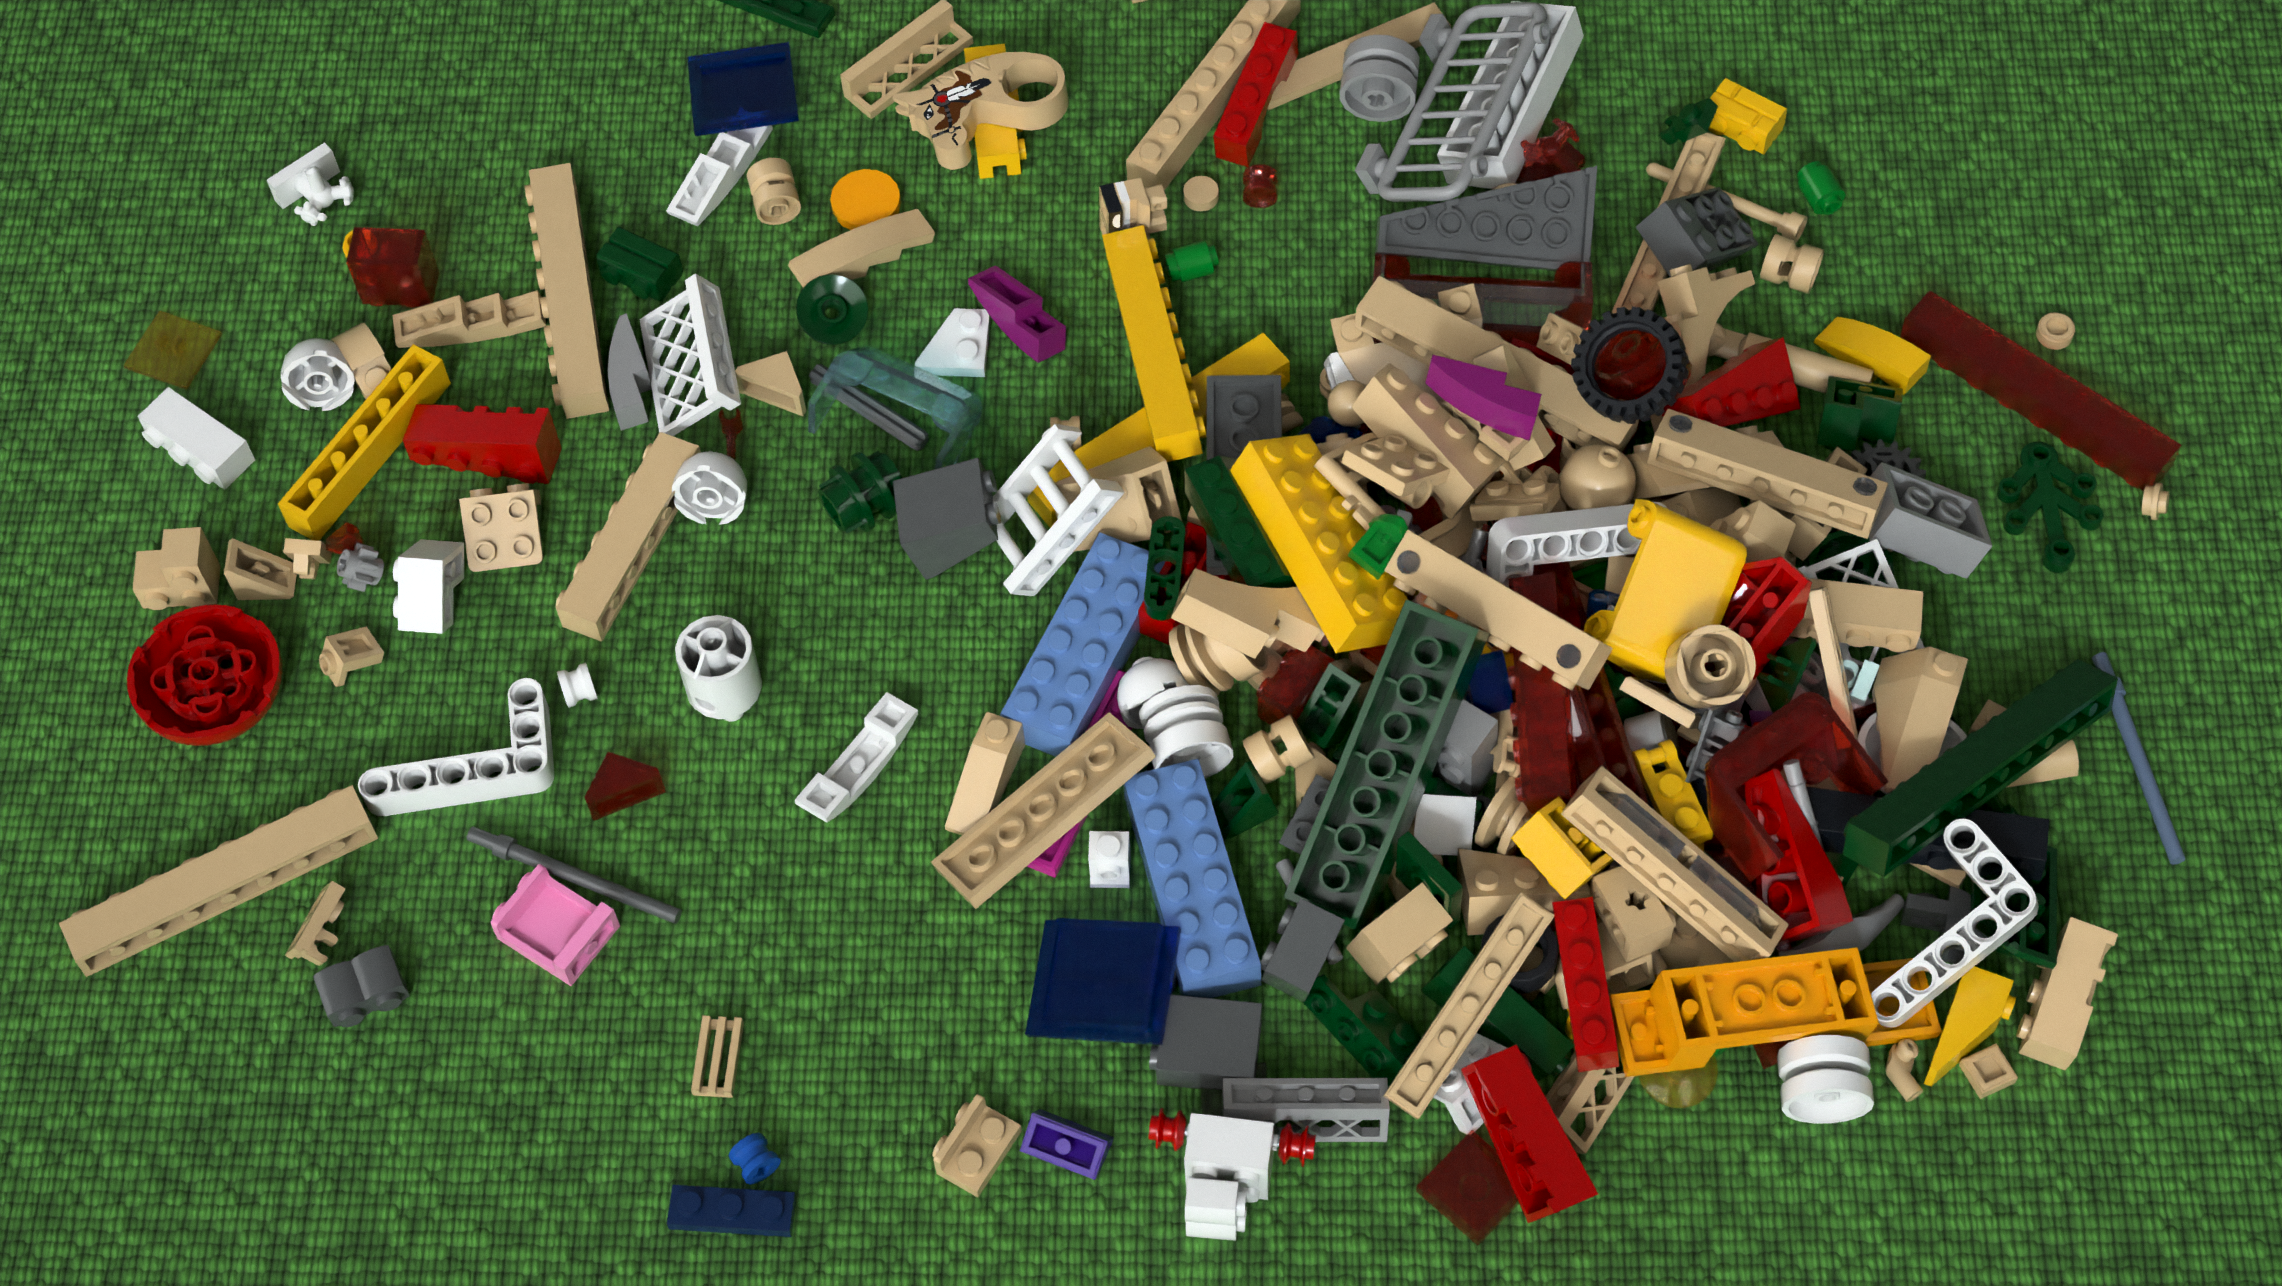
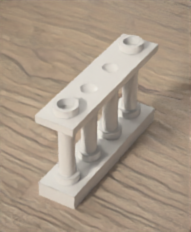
[993,424,1125,596]

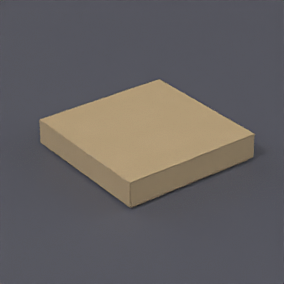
[1619,676,1702,729]

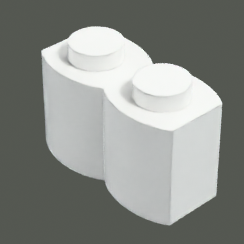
[1185,1177,1247,1241]

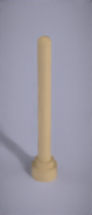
[1646,162,1808,243]

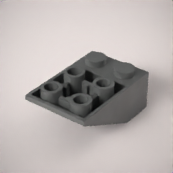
[1636,187,1759,277]

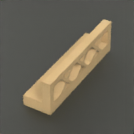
[840,0,973,119]
[1546,1045,1635,1154]

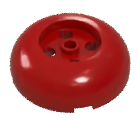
[127,604,283,746]

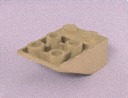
[1055,446,1182,552]

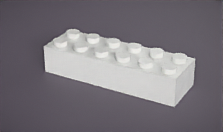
[1437,1,1584,189]

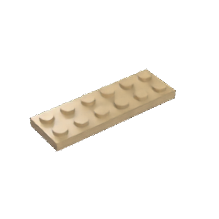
[931,712,1156,909]

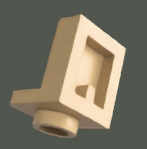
[319,626,384,687]

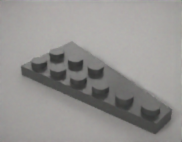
[1375,166,1597,274]

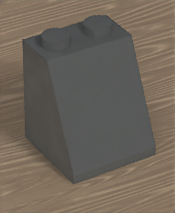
[893,458,1001,580]

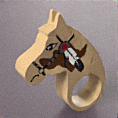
[893,52,1069,170]

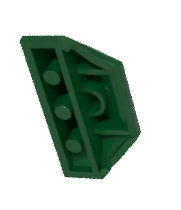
[1970,846,2057,969]

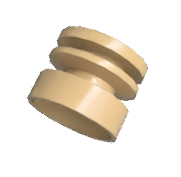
[1169,624,1268,696]

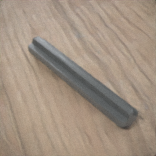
[809,364,929,451]

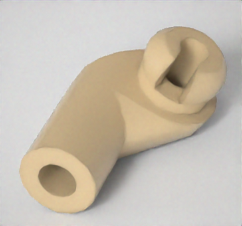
[1885,1039,1923,1102]

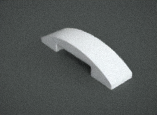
[795,692,918,823]

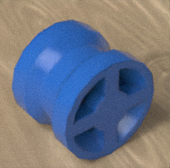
[728,1132,781,1185]

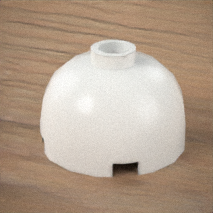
[281,338,355,411]
[672,451,747,525]
[1117,657,1189,729]

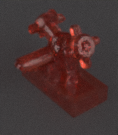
[1515,118,1585,184]

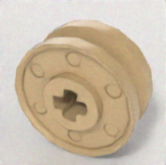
[1475,775,1549,856]

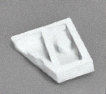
[915,308,991,377]

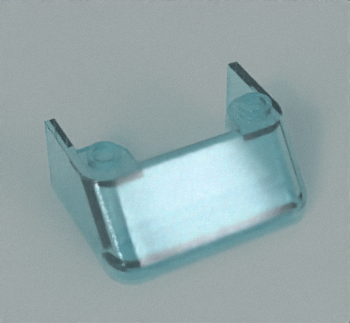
[808,346,983,469]

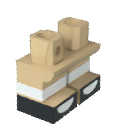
[1099,178,1167,239]

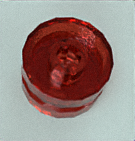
[1595,330,1692,400]

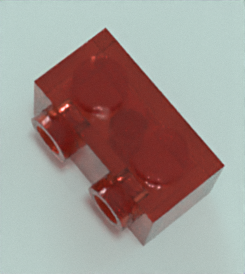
[1256,645,1335,725]

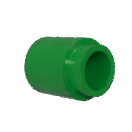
[1797,161,1846,215]
[1164,239,1219,283]

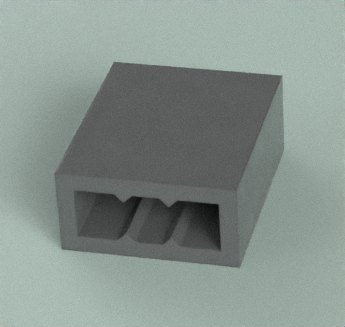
[1149,994,1262,1091]

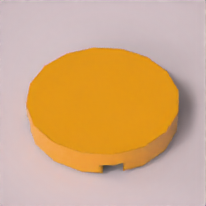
[830,169,901,230]

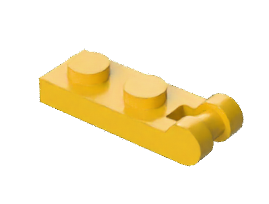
[1632,739,1713,845]

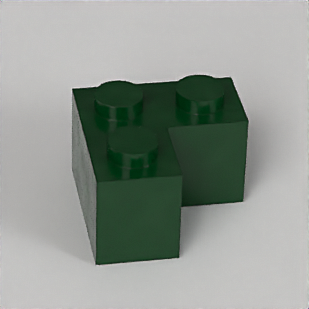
[1817,376,1903,451]

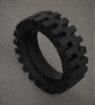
[1571,306,1689,424]

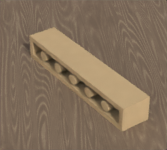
[556,432,701,642]

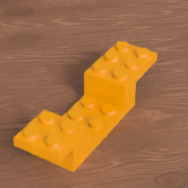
[1609,947,1942,1077]

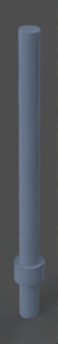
[2092,652,2186,865]

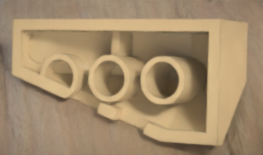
[1872,647,1968,793]

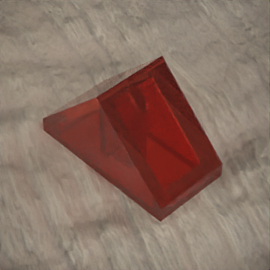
[584,752,666,821]

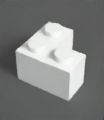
[393,539,464,634]

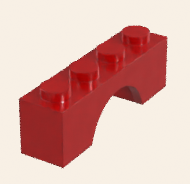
[1213,22,1299,167]
[1552,896,1619,1072]

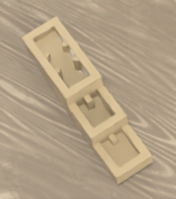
[788,209,935,288]
[392,290,546,348]

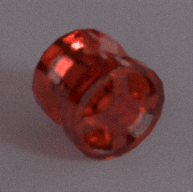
[1243,164,1277,208]

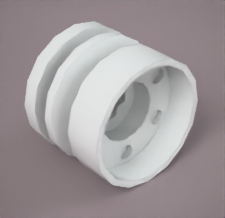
[1139,685,1233,778]

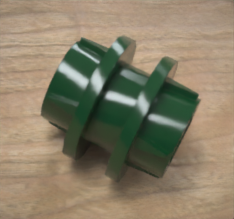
[818,450,902,534]

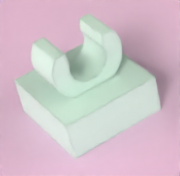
[1843,659,1880,706]

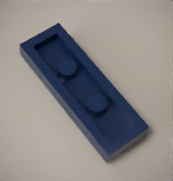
[667,1185,797,1237]

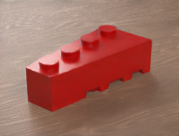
[1461,1044,1598,1223]

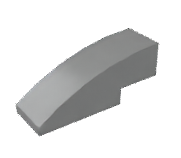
[608,313,652,431]

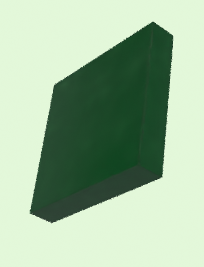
[1395,831,1463,929]

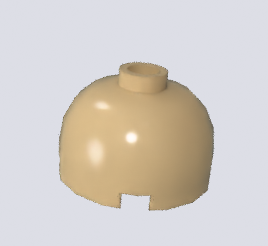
[1558,444,1637,510]

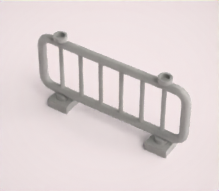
[1355,2,1550,202]

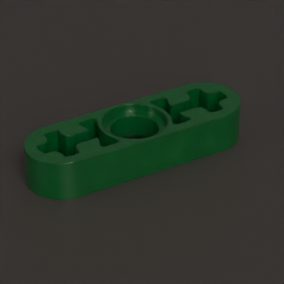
[1144,516,1186,621]

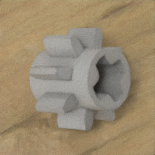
[337,543,384,592]

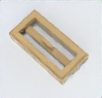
[691,1015,744,1098]

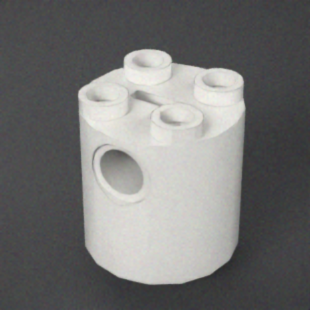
[675,615,762,722]

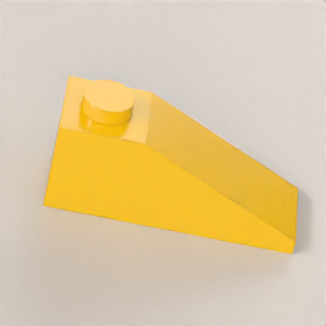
[1923,966,2016,1087]

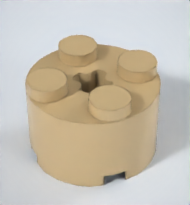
[1664,625,1756,709]

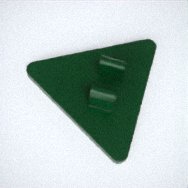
[1757,636,1817,719]

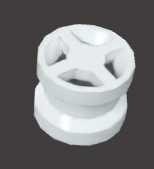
[557,663,598,708]

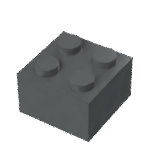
[1260,899,1345,1002]

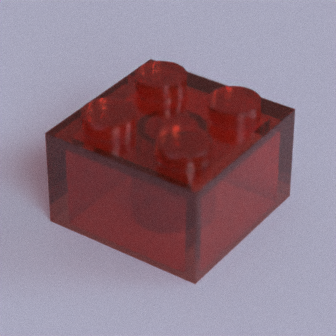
[346,227,439,308]

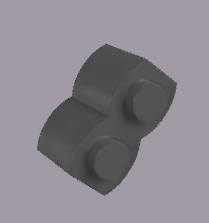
[313,945,410,1027]

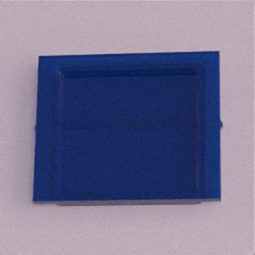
[687,42,799,136]
[1025,918,1181,1045]

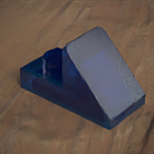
[1463,650,1514,714]

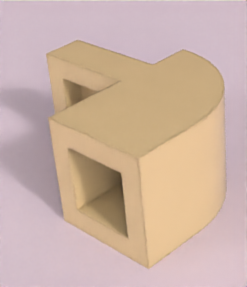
[329,323,392,400]

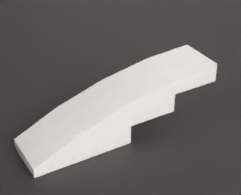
[666,110,773,226]

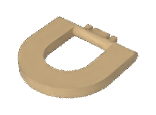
[1314,432,1487,571]

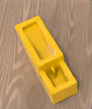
[1814,317,1931,395]

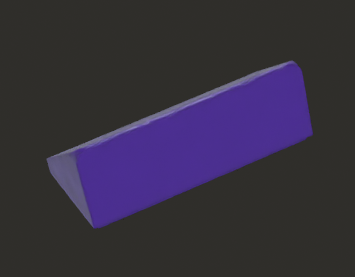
[1020,1109,1114,1180]

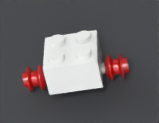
[1148,1108,1316,1203]

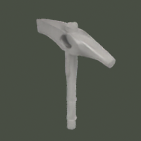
[1778,759,1905,957]

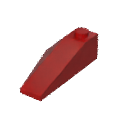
[1745,769,1853,946]

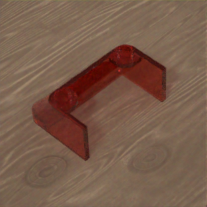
[1705,692,1889,882]

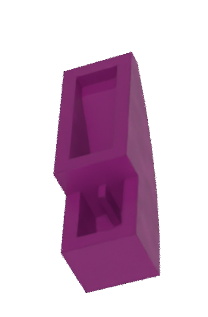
[968,265,1066,363]
[1425,354,1542,441]

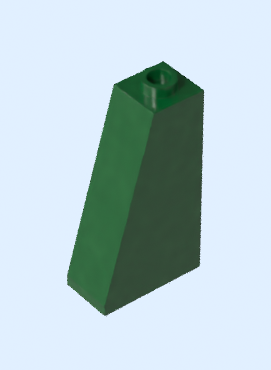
[1421,946,1574,1081]

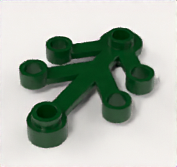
[1997,441,2104,573]

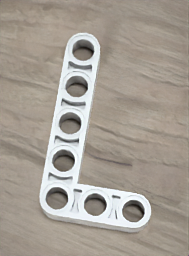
[1486,502,1667,600]
[358,678,554,816]
[1871,819,2039,1028]

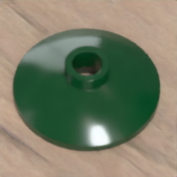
[796,274,868,345]

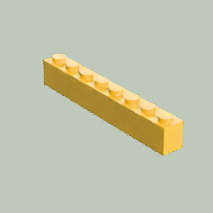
[1102,225,1207,462]
[1027,333,1290,528]

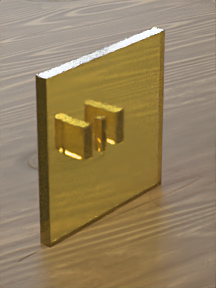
[123,311,222,390]

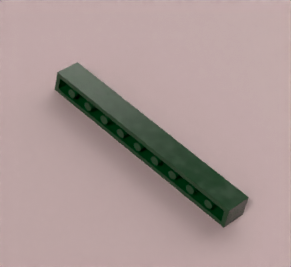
[1843,659,2118,877]

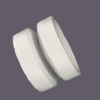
[1777,1035,1874,1124]

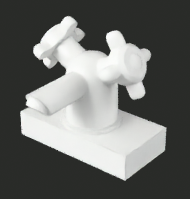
[267,142,354,226]

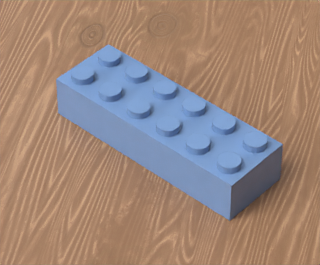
[1000,532,1166,757]
[1123,758,1261,998]

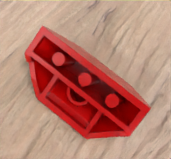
[1704,557,1812,681]

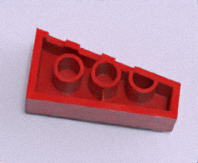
[1662,337,1801,427]
[402,404,562,484]

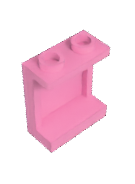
[491,864,620,986]

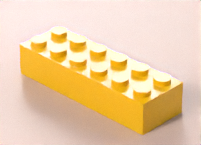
[1230,434,1408,653]

